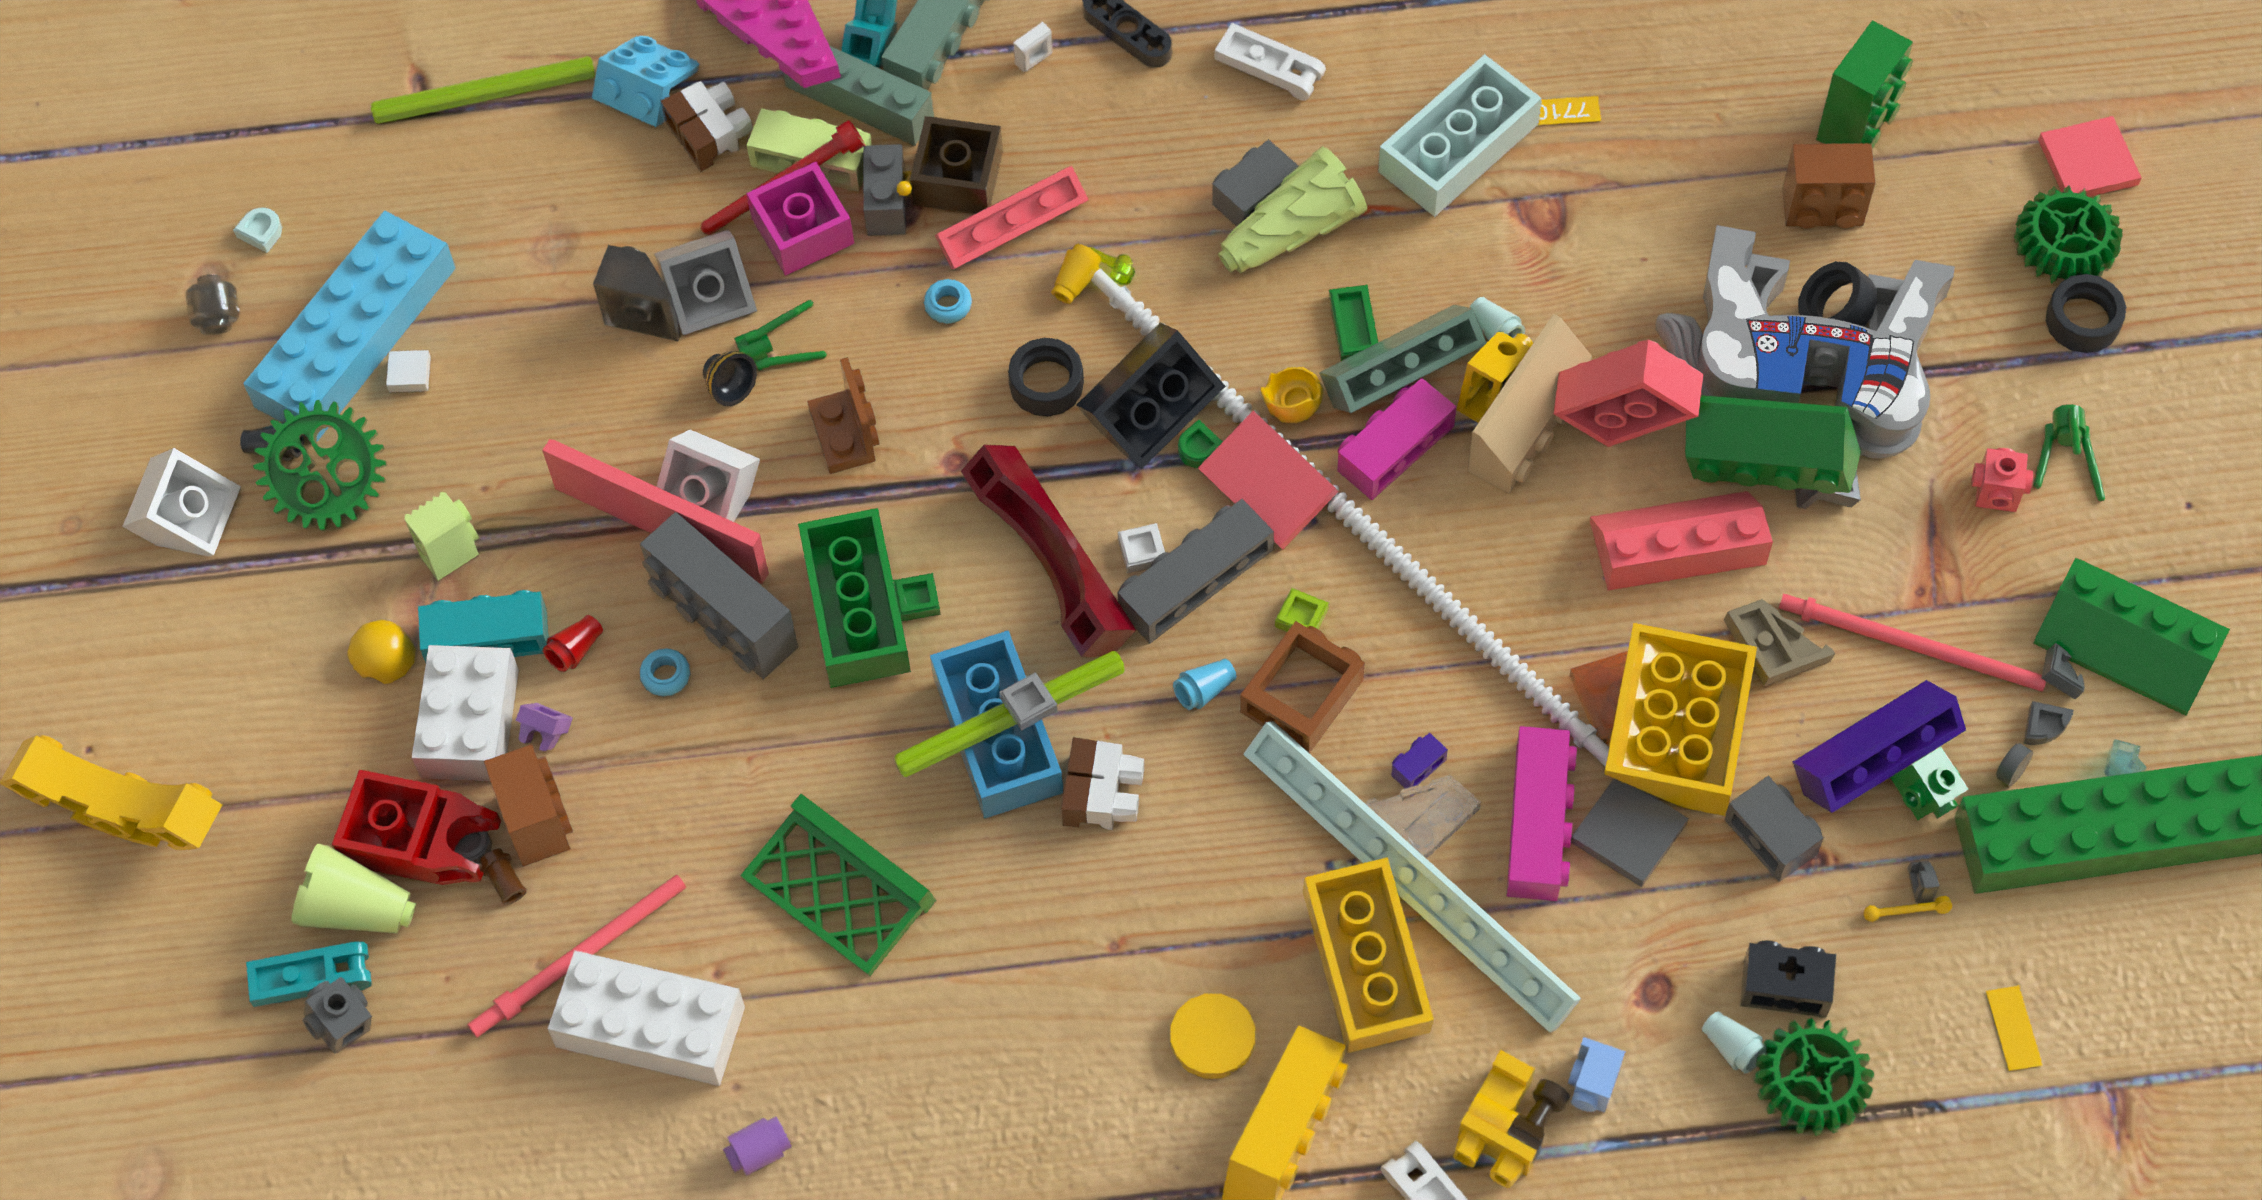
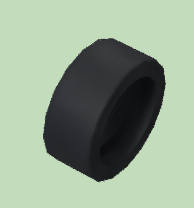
[1798,261,1877,327]
[2045,274,2127,353]
[1008,337,1084,417]

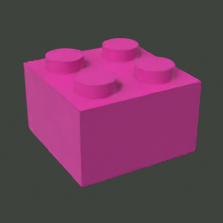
[746,162,855,276]

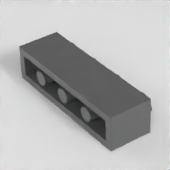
[1117,499,1274,644]

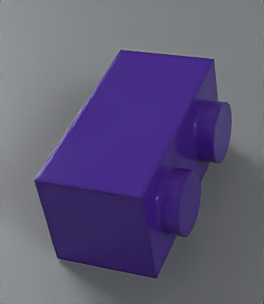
[1391,732,1448,793]

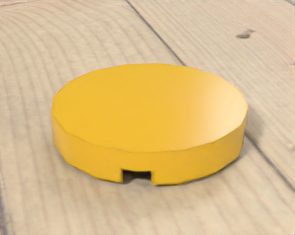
[1170,993,1255,1079]

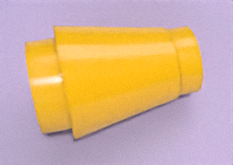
[1051,244,1102,304]

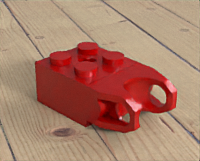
[331,769,501,885]

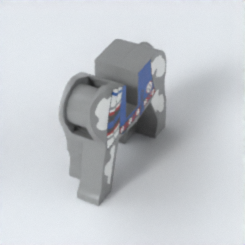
[1655,225,1955,458]

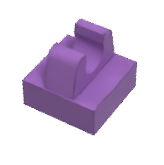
[516,703,573,751]

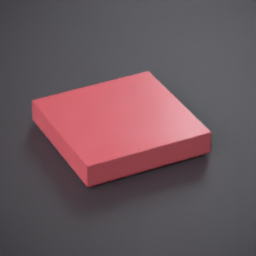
[2038,116,2142,197]

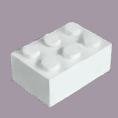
[412,645,519,781]

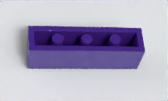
[1793,680,1966,813]

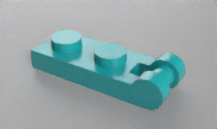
[246,941,372,1007]

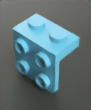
[592,36,699,127]

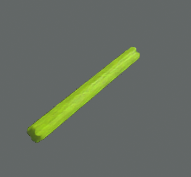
[371,56,595,124]
[894,651,1125,777]

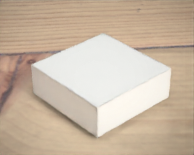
[1013,22,1052,72]
[386,350,431,392]
[1118,523,1165,573]

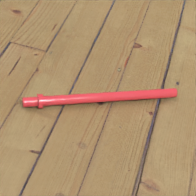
[1779,593,2046,692]

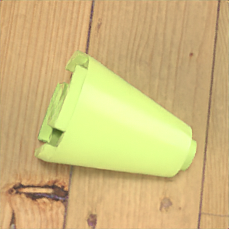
[291,843,416,933]

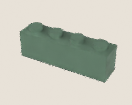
[881,0,985,90]
[783,46,934,146]
[1319,305,1486,413]

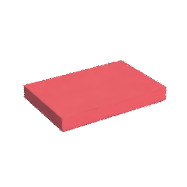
[1198,411,1339,549]

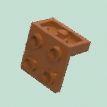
[807,357,880,474]

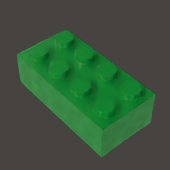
[798,508,911,688]

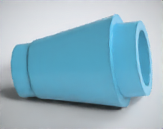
[1173,658,1237,710]

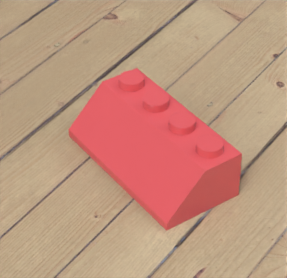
[1590,491,1773,591]

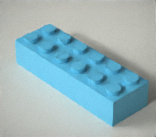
[243,210,456,442]

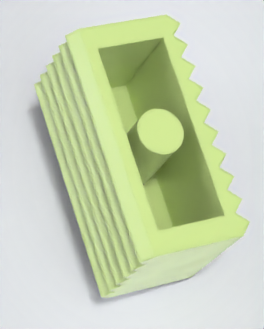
[404,492,479,581]

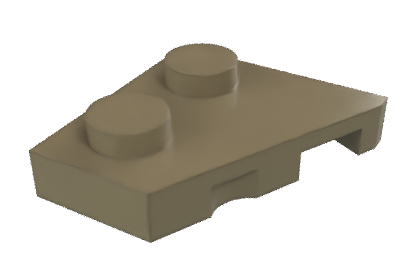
[1724,599,1835,686]

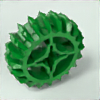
[2014,185,2123,284]
[1754,1017,1874,1136]

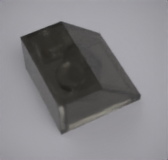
[593,245,681,341]

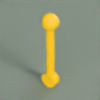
[896,171,912,196]
[1863,896,1953,922]

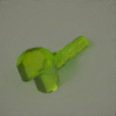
[1090,247,1135,285]

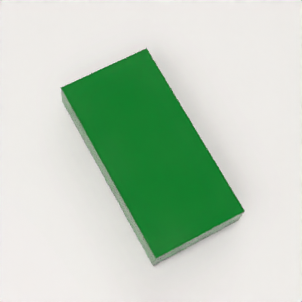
[1328,285,1378,361]

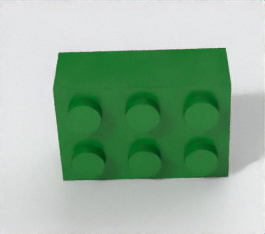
[1816,20,1913,149]

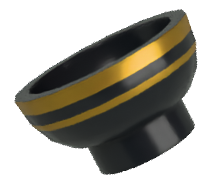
[703,351,757,406]

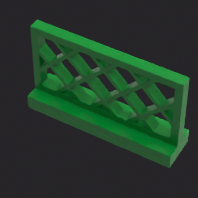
[740,793,937,976]

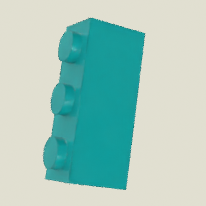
[418,590,549,663]

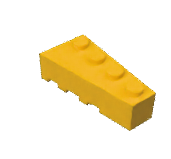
[1222,1025,1348,1200]

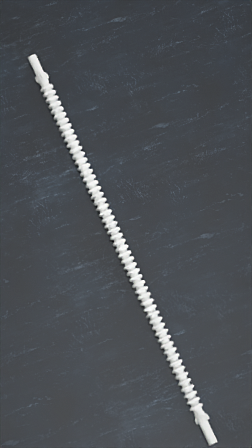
[1091,269,1609,767]

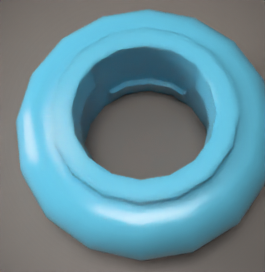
[923,279,972,324]
[640,648,690,697]

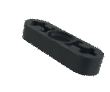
[1083,0,1172,68]

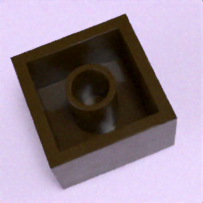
[910,116,1003,214]

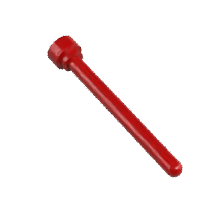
[701,119,866,235]

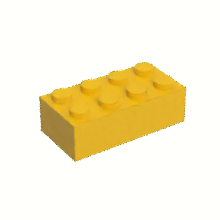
[1302,857,1434,1053]

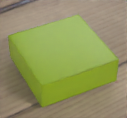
[1275,588,1329,632]

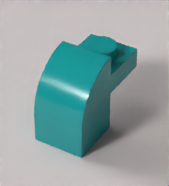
[841,0,898,68]

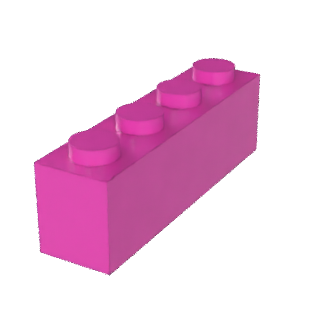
[1506,726,1577,901]

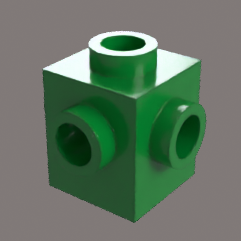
[1890,747,1969,820]

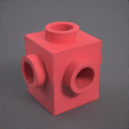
[1971,448,2033,512]

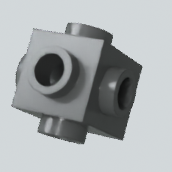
[303,976,372,1054]

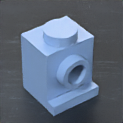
[1568,1037,1625,1113]

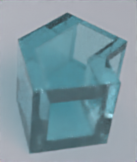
[2104,739,2147,776]

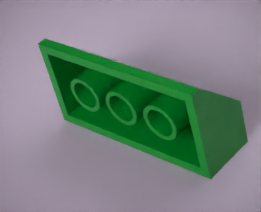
[1685,395,1861,494]
[2033,557,2230,716]

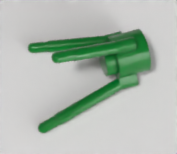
[734,300,827,371]
[2034,404,2105,502]

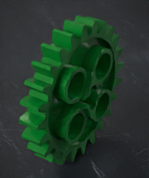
[253,400,387,531]

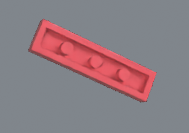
[935,165,1089,269]

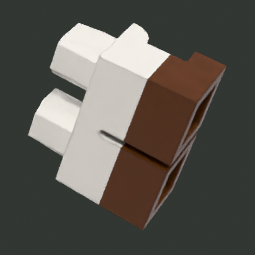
[660,81,753,172]
[1061,737,1144,830]

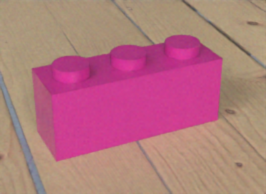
[1337,378,1457,500]

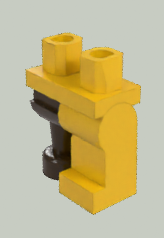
[1453,1050,1570,1188]

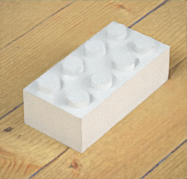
[548,950,745,1086]

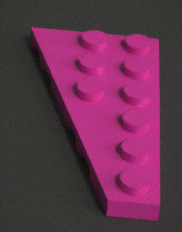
[696,0,841,88]

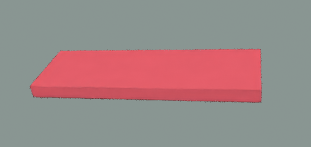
[542,439,769,584]

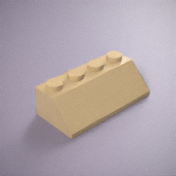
[1468,314,1592,494]

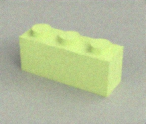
[747,108,872,192]

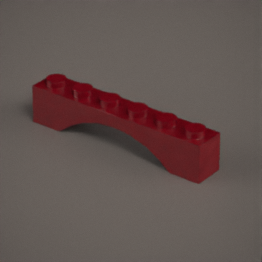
[961,444,1136,657]

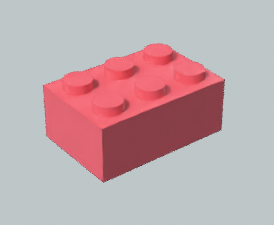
[1553,339,1703,447]

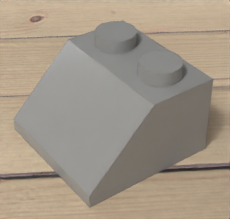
[654,230,757,335]

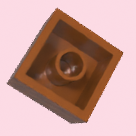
[1782,144,1876,229]
[484,744,573,867]

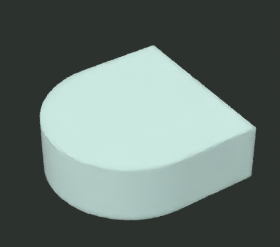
[233,208,282,253]

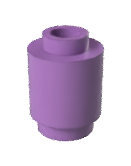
[723,1116,792,1176]

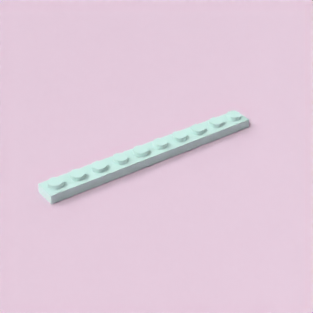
[1243,721,1581,1033]

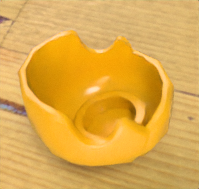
[1260,367,1324,423]
[347,619,416,684]

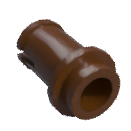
[479,849,527,905]

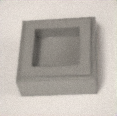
[999,672,1058,731]

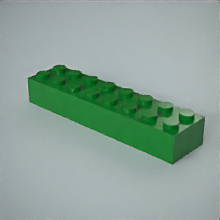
[1954,755,2262,894]

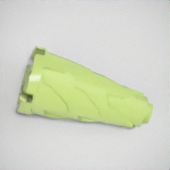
[1218,146,1367,273]

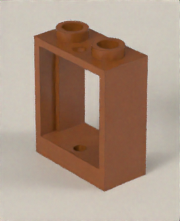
[1240,621,1365,754]

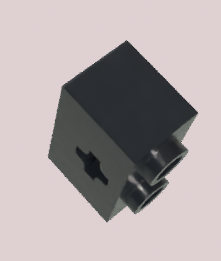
[1740,940,1836,1018]

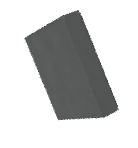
[1571,778,1689,887]

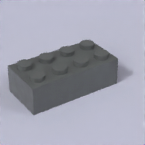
[640,512,798,680]

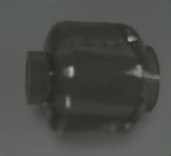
[185,274,240,335]

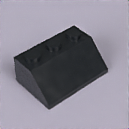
[1076,322,1226,469]

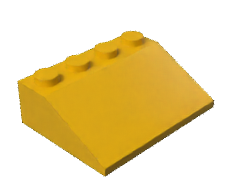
[1604,623,1757,816]

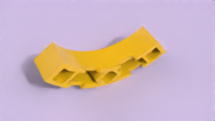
[0,735,223,850]

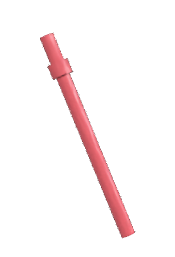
[467,875,686,1038]

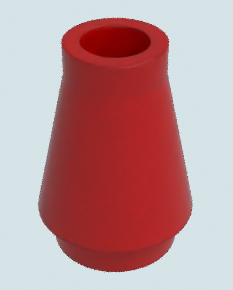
[543,615,603,672]

